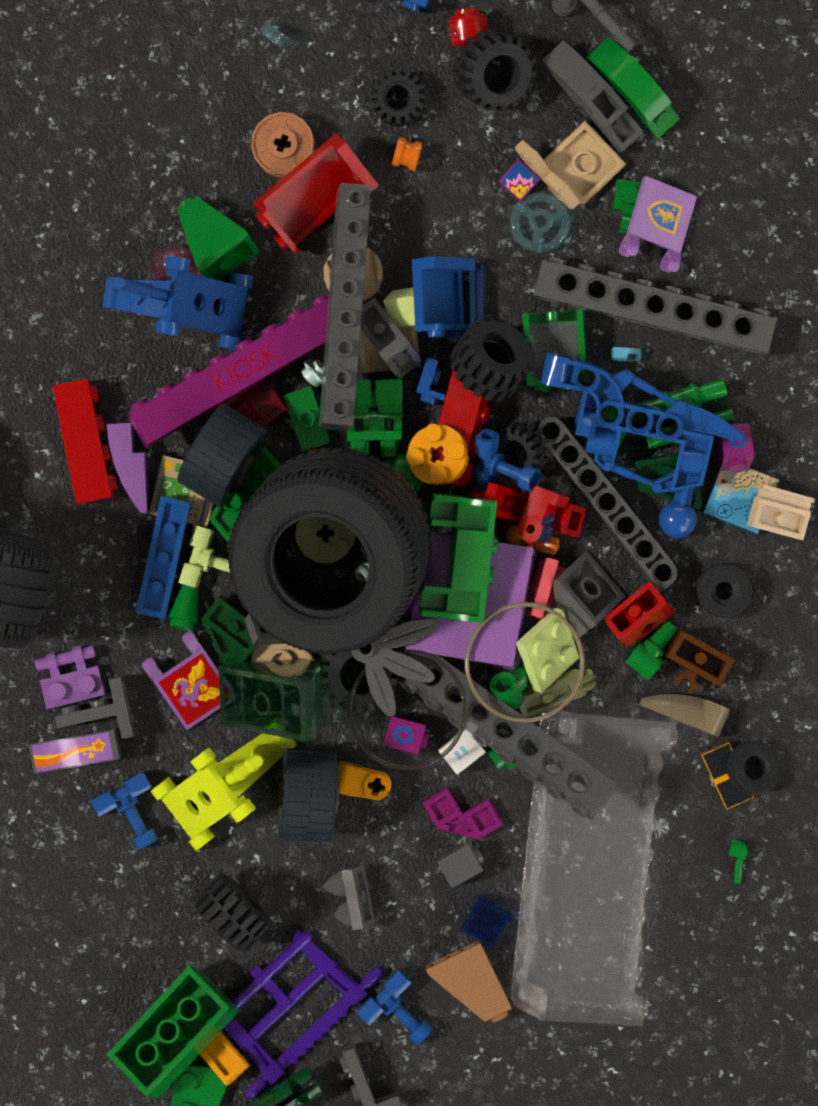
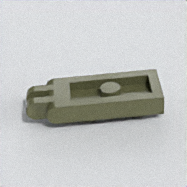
[519,669,597,718]

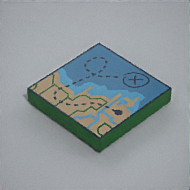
[702,467,780,535]

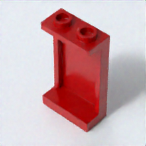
[253,134,379,255]

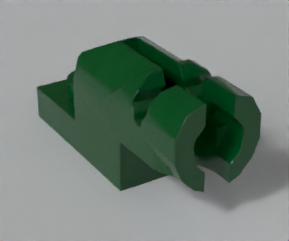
[244,1066,324,1106]

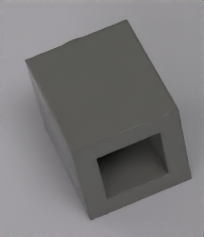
[437,842,485,888]

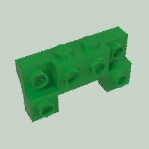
[419,493,497,623]

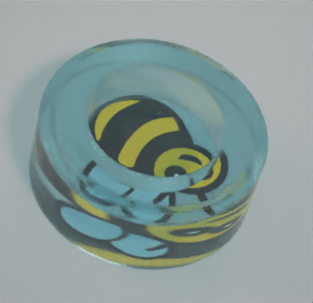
[259,21,289,48]

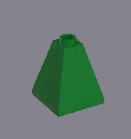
[177,196,260,281]

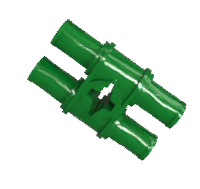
[637,379,736,450]

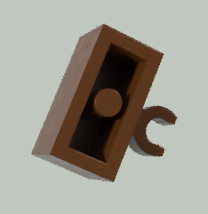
[664,630,735,694]

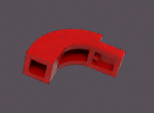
[483,483,586,538]

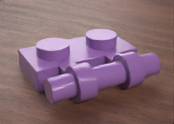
[35,645,106,709]

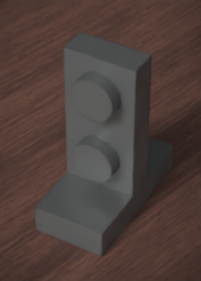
[361,297,423,379]
[55,676,136,739]
[339,1044,402,1106]

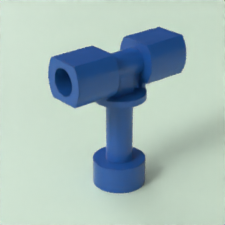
[473,429,541,492]
[91,772,159,850]
[357,968,433,1045]

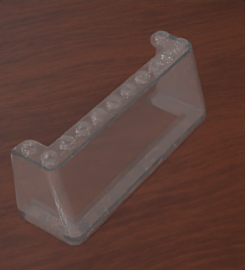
[511,707,678,1026]

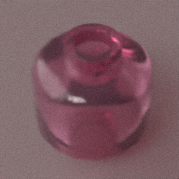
[151,243,196,281]

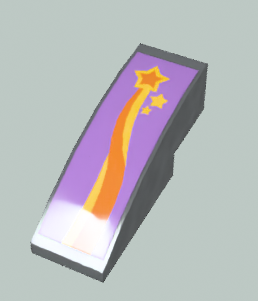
[28,728,122,774]

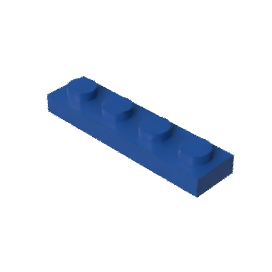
[136,495,192,619]

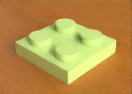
[516,608,580,693]

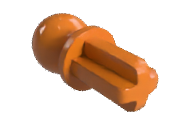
[506,523,560,555]

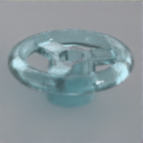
[510,193,570,253]

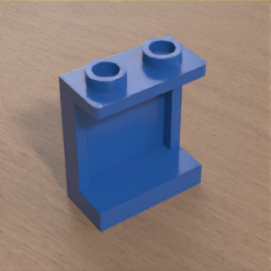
[412,256,475,339]

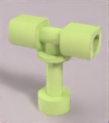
[178,525,230,588]

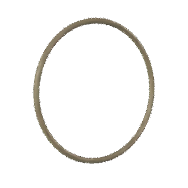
[465,602,585,723]

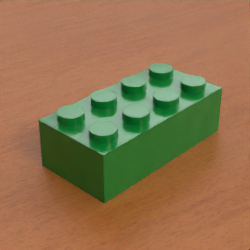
[106,966,240,1099]

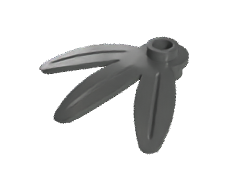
[351,619,437,717]

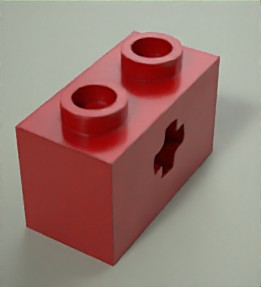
[603,581,675,650]

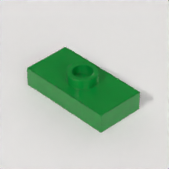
[283,386,331,453]

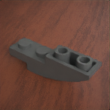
[540,40,644,152]

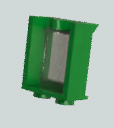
[521,309,587,392]

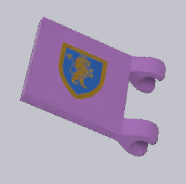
[619,176,697,273]

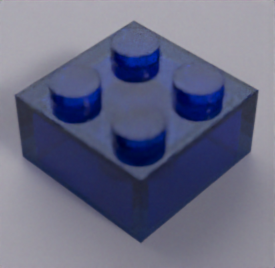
[460,895,512,948]

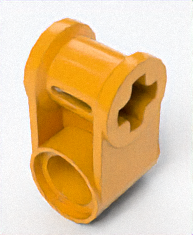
[337,761,391,800]

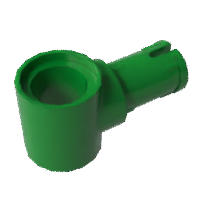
[624,620,679,680]
[490,661,529,710]

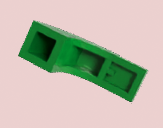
[586,38,680,139]

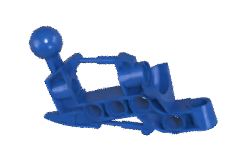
[540,352,744,538]

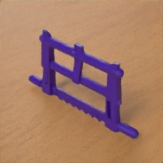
[224,928,384,1099]

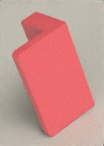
[525,557,567,622]

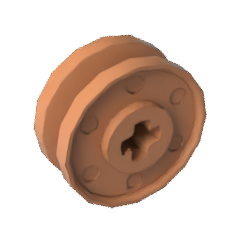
[251,112,316,178]

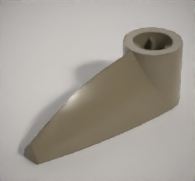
[639,694,730,737]

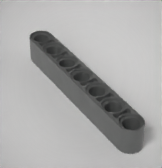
[537,417,677,586]

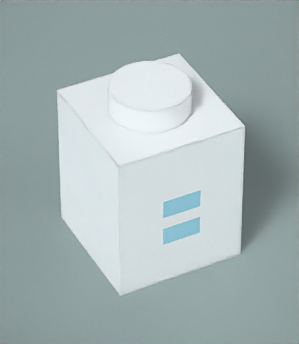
[438,729,486,775]

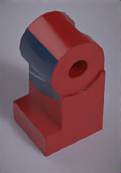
[518,485,570,544]

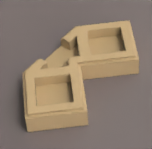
[515,140,580,209]

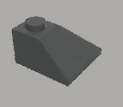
[553,551,625,641]

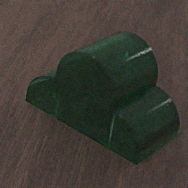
[218,659,324,742]

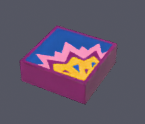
[498,159,540,202]

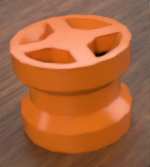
[392,136,423,172]

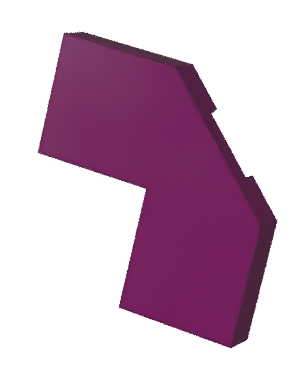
[422,787,504,840]

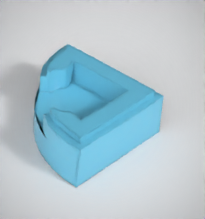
[611,347,641,361]

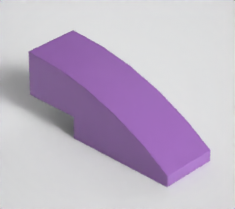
[107,423,149,514]

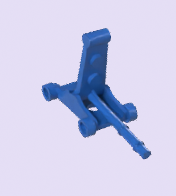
[102,256,253,351]

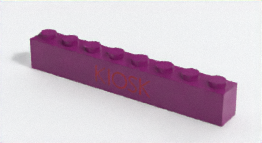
[128,293,329,448]

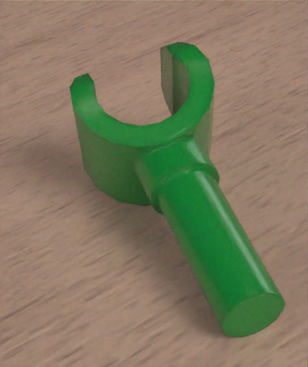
[728,839,748,884]

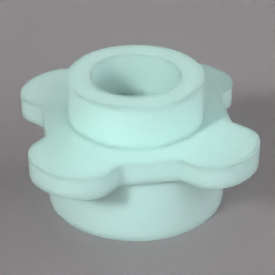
[301,359,324,387]

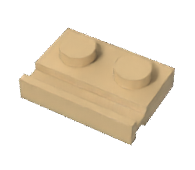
[747,483,815,540]

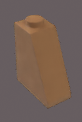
[426,940,512,1022]

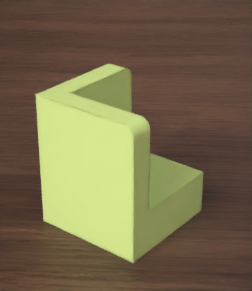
[383,288,415,328]

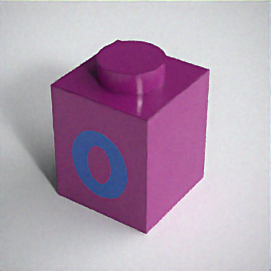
[714,423,755,473]
[383,715,430,755]

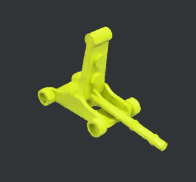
[150,721,298,851]

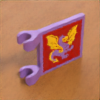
[142,631,237,730]

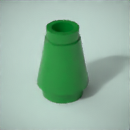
[168,585,199,631]

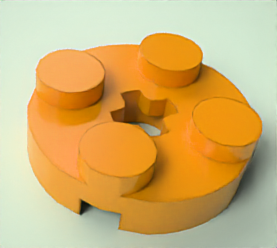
[406,424,469,486]

